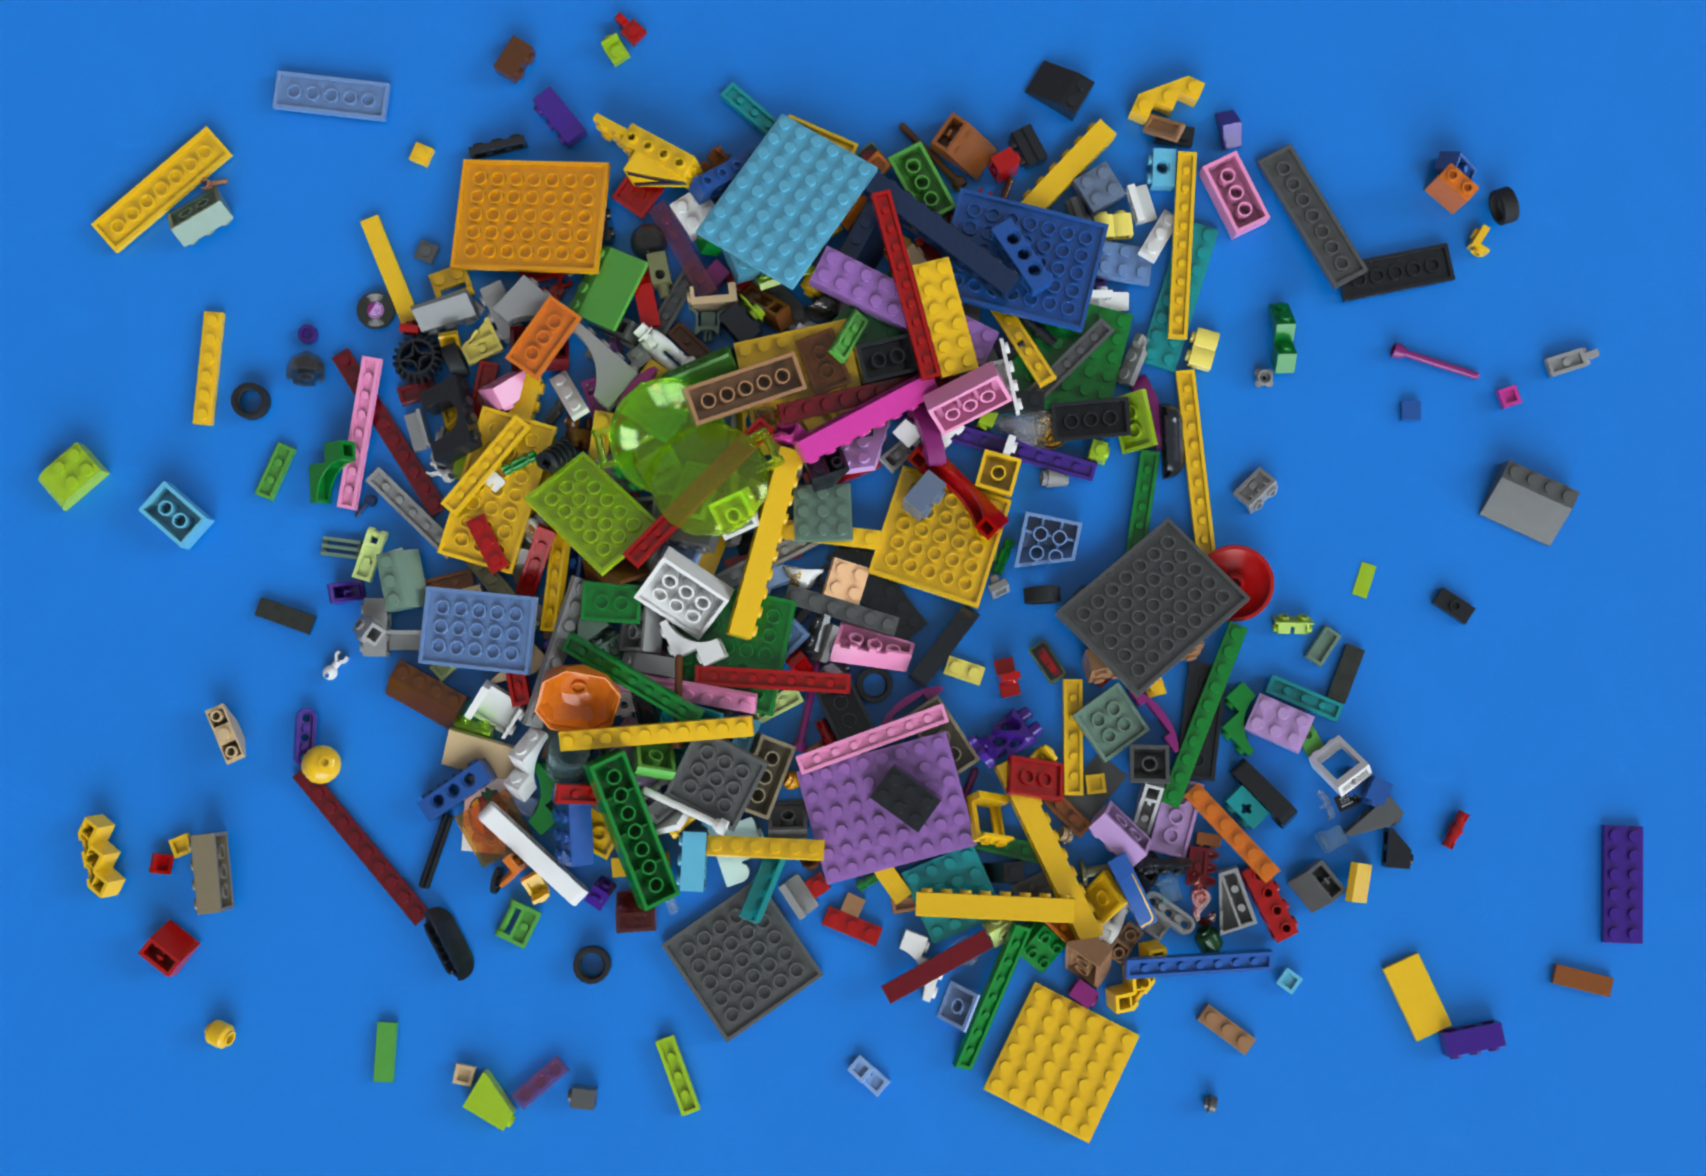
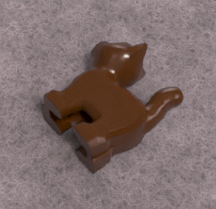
[564,415,592,452]

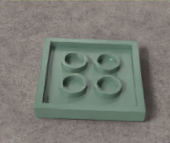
[793,484,853,543]
[1071,682,1150,763]

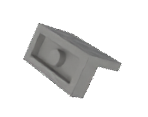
[404,408,433,453]
[386,630,421,651]
[778,874,819,920]

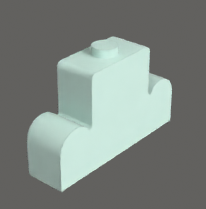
[707,816,765,887]

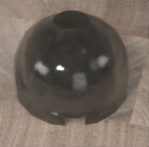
[630,223,669,262]
[803,293,841,322]
[286,351,326,387]

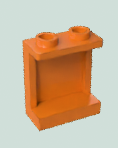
[1424,163,1479,215]

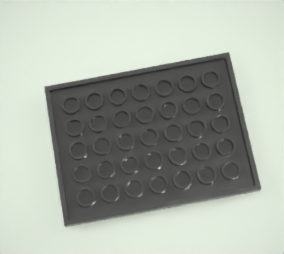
[1056,517,1250,698]

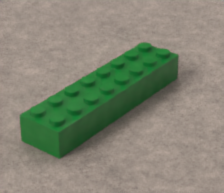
[582,748,680,911]

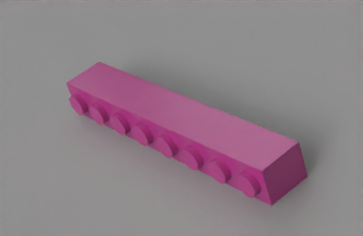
[792,374,938,464]

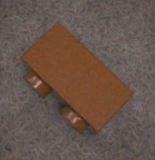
[1194,831,1222,849]

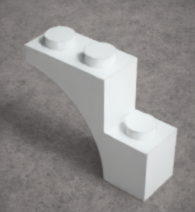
[892,417,966,449]
[659,619,729,666]
[503,727,549,802]
[899,928,943,1002]

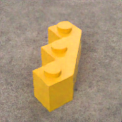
[1128,76,1205,126]
[77,814,126,898]
[1105,939,1167,1014]

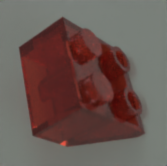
[615,891,658,933]

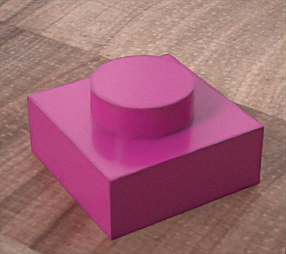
[1495,385,1522,409]

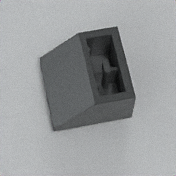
[1287,858,1346,913]

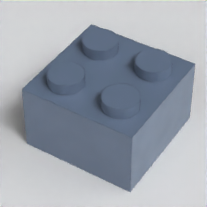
[1071,161,1126,218]
[901,469,946,522]

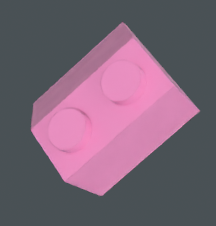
[478,371,526,411]

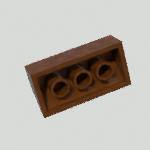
[385,659,471,729]

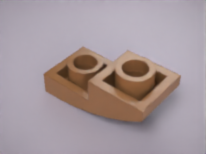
[1111,919,1144,965]

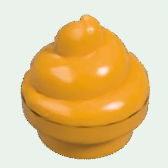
[782,770,800,790]

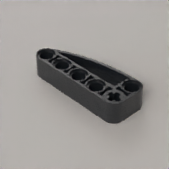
[908,605,980,689]

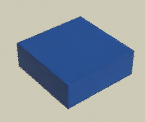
[1400,401,1421,421]

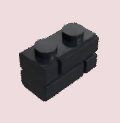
[1008,124,1048,171]

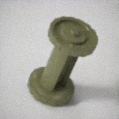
[1078,855,1117,886]

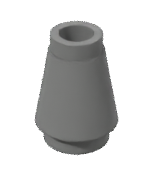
[1039,469,1069,488]

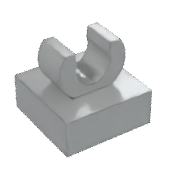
[988,574,1010,600]

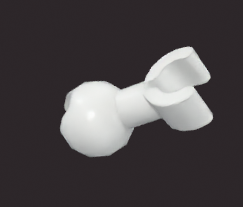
[426,462,457,483]
[322,651,349,680]

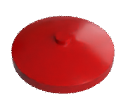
[1207,544,1274,622]

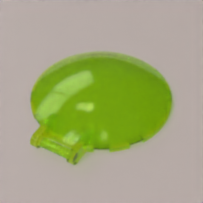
[591,378,727,496]
[651,423,785,536]

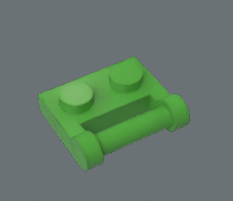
[494,898,543,949]

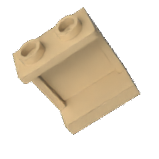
[687,282,739,313]

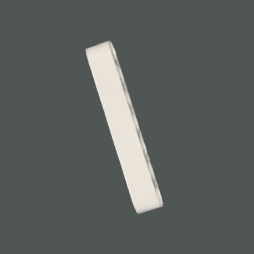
[477,801,589,906]

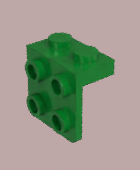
[1021,921,1066,973]

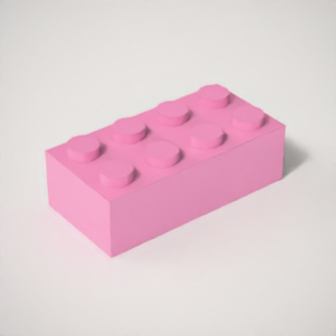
[1198,151,1271,240]
[922,361,1013,435]

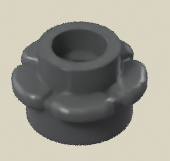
[1203,1094,1218,1114]

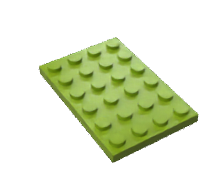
[524,451,656,576]

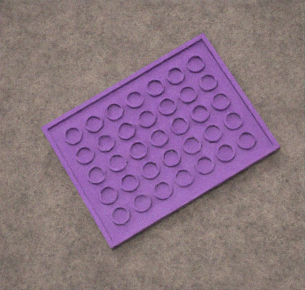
[796,731,977,885]

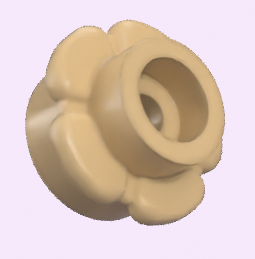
[1058,826,1074,845]

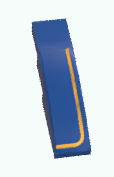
[1107,852,1158,930]

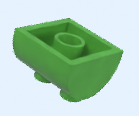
[630,743,676,780]

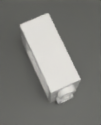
[1308,735,1372,797]

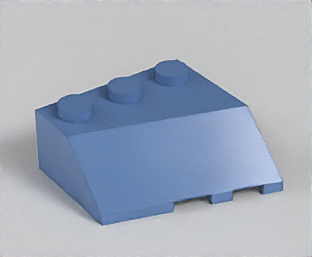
[1014,511,1083,568]

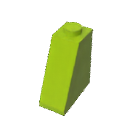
[463,1069,517,1131]

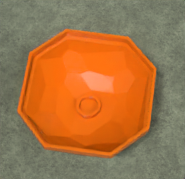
[534,664,621,731]

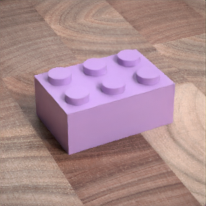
[1244,693,1315,754]
[1089,800,1152,867]

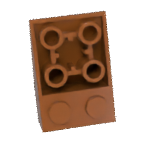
[930,112,998,181]

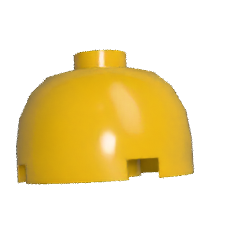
[301,745,342,784]

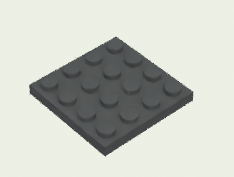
[665,739,770,832]

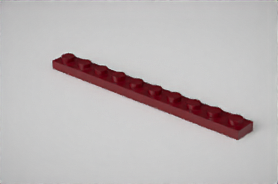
[332,348,446,518]
[776,372,960,424]
[292,770,429,926]

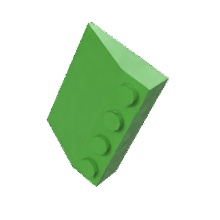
[569,245,649,332]

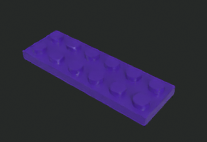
[1601,825,1643,944]

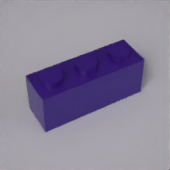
[532,86,588,149]
[1438,1019,1506,1059]

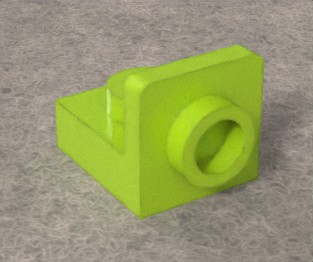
[601,33,631,67]

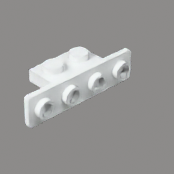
[1089,286,1129,311]
[985,338,1023,416]

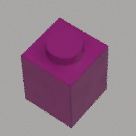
[701,259,731,293]
[1067,976,1099,1009]

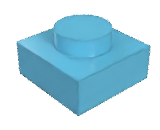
[1275,966,1303,995]

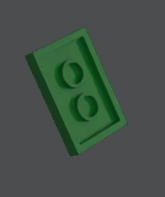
[580,581,641,625]

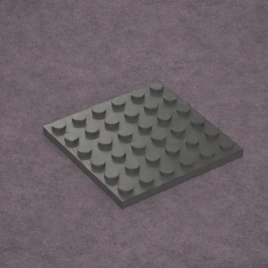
[661,881,824,1042]

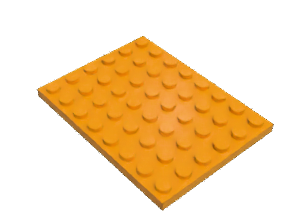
[450,159,611,274]

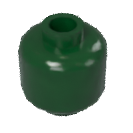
[1194,925,1223,953]

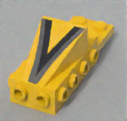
[593,113,703,190]

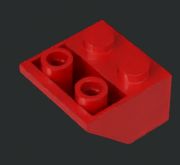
[138,920,201,978]

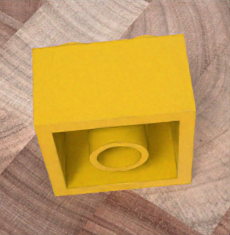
[974,449,1022,499]

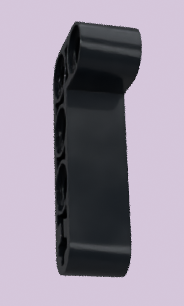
[1229,758,1298,829]

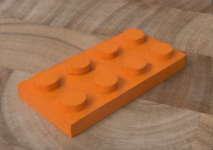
[505,295,583,381]

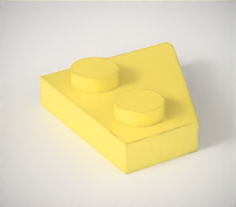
[461,317,505,366]

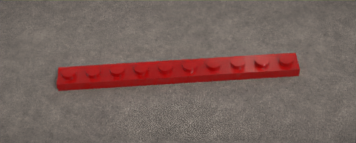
[870,189,941,382]
[623,416,775,569]

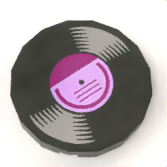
[357,292,396,330]

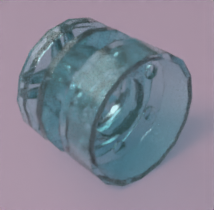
[545,735,590,783]

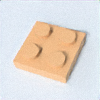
[822,557,869,605]

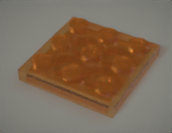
[454,788,535,868]

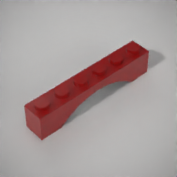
[907,443,1009,540]

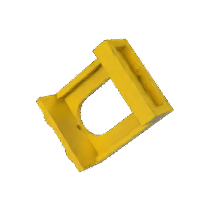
[966,790,1015,847]

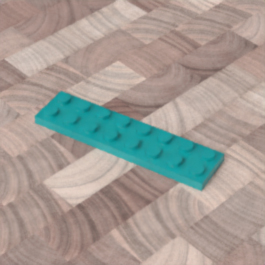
[1143,222,1219,373]

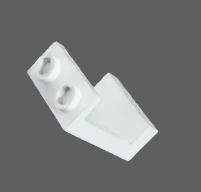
[464,679,527,740]

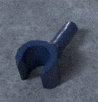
[355,495,378,518]

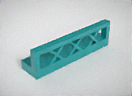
[738,858,787,924]

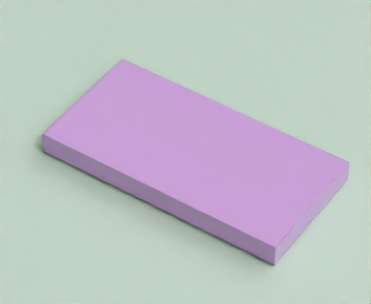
[1149,780,1204,858]

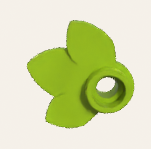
[740,294,766,323]

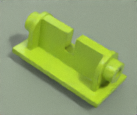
[1272,614,1314,634]

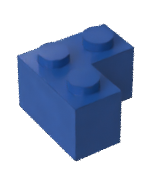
[1343,766,1393,807]

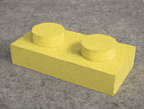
[943,655,985,686]

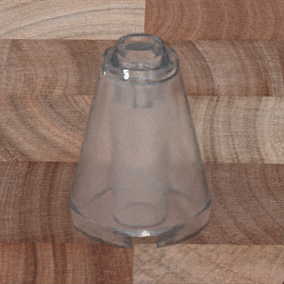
[995,410,1051,449]

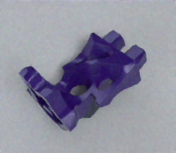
[967,706,1043,769]

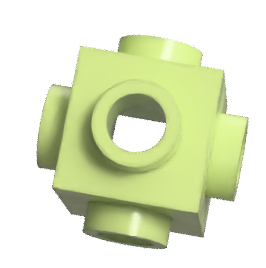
[981,920,1012,948]

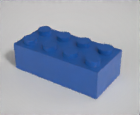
[551,782,594,867]

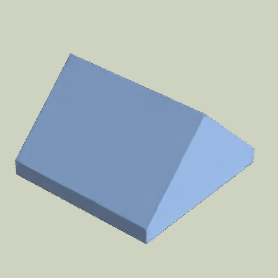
[937,981,981,1032]

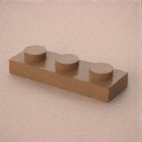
[1196,1003,1256,1055]

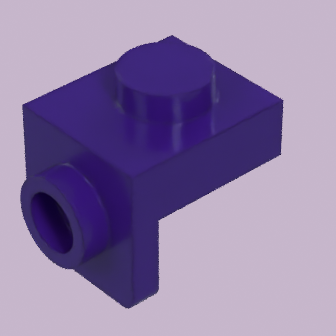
[584,876,617,911]

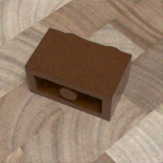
[493,35,536,85]

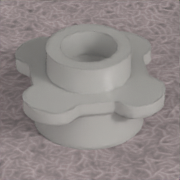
[1254,369,1274,388]

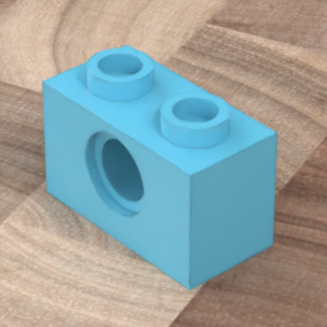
[1146,148,1176,191]

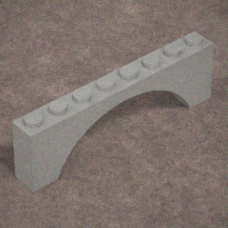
[493,275,639,412]

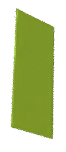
[1352,562,1377,599]

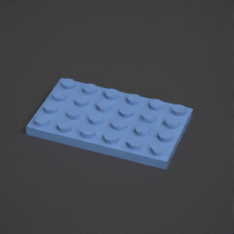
[418,586,539,675]

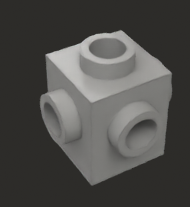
[352,614,387,647]

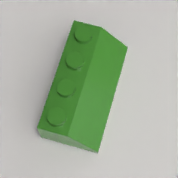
[887,141,956,219]
[656,345,739,400]

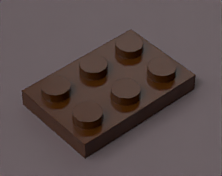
[795,328,852,396]

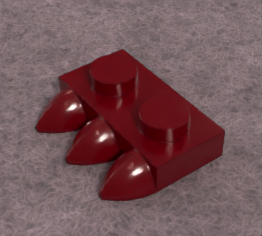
[1185,845,1220,887]

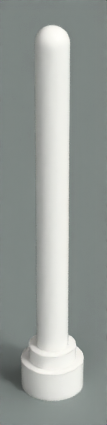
[641,787,729,836]

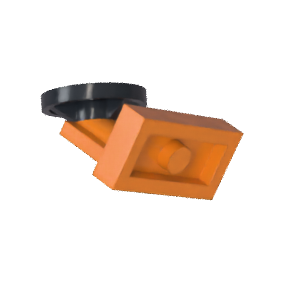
[490,852,529,894]

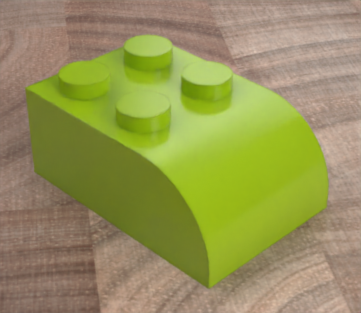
[38,442,110,511]

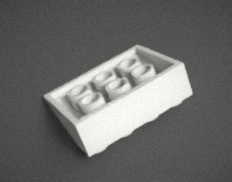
[634,546,734,640]

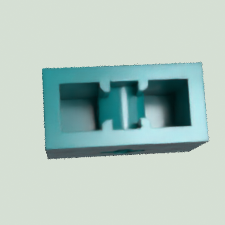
[1222,785,1270,830]

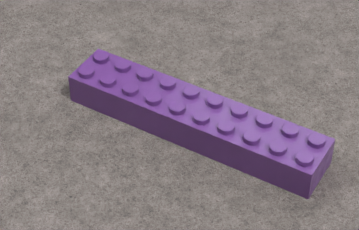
[808,246,1000,367]

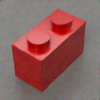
[988,146,1021,184]

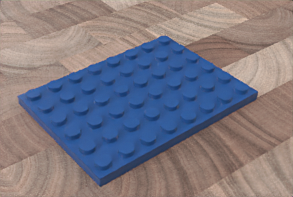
[942,188,1109,333]

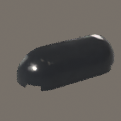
[1159,403,1184,479]
[423,907,474,981]

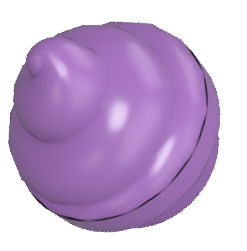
[606,338,623,354]

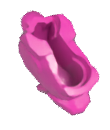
[772,422,809,447]

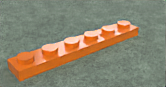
[1184,783,1280,884]

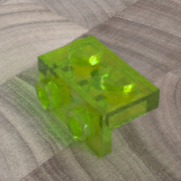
[453,715,496,739]

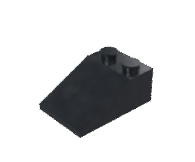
[1025,61,1095,121]

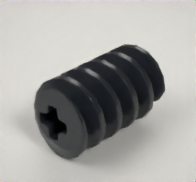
[536,436,577,473]

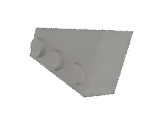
[1218,865,1258,936]

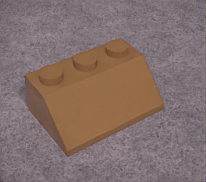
[1065,937,1113,989]

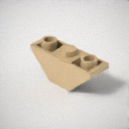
[205,703,246,765]

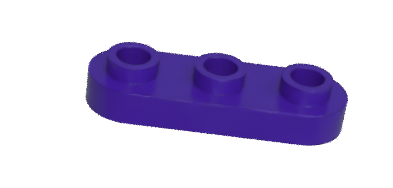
[293,708,317,766]

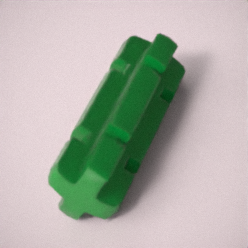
[501,450,537,475]
[992,538,1015,575]
[856,872,879,891]

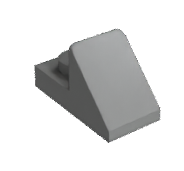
[879,440,913,474]

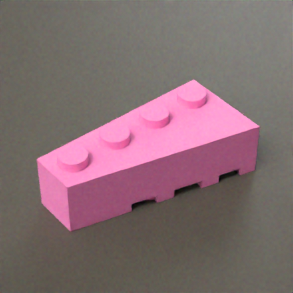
[829,621,915,672]

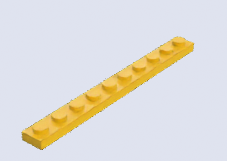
[1167,151,1197,340]
[1175,369,1215,555]
[558,715,755,752]

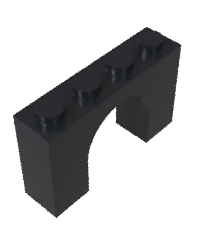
[419,374,483,466]

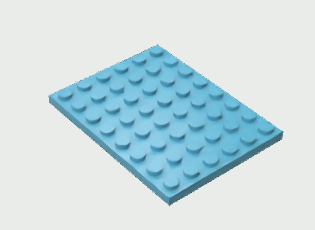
[696,114,878,290]

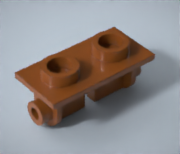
[699,145,731,173]

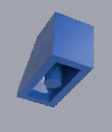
[1434,151,1477,181]

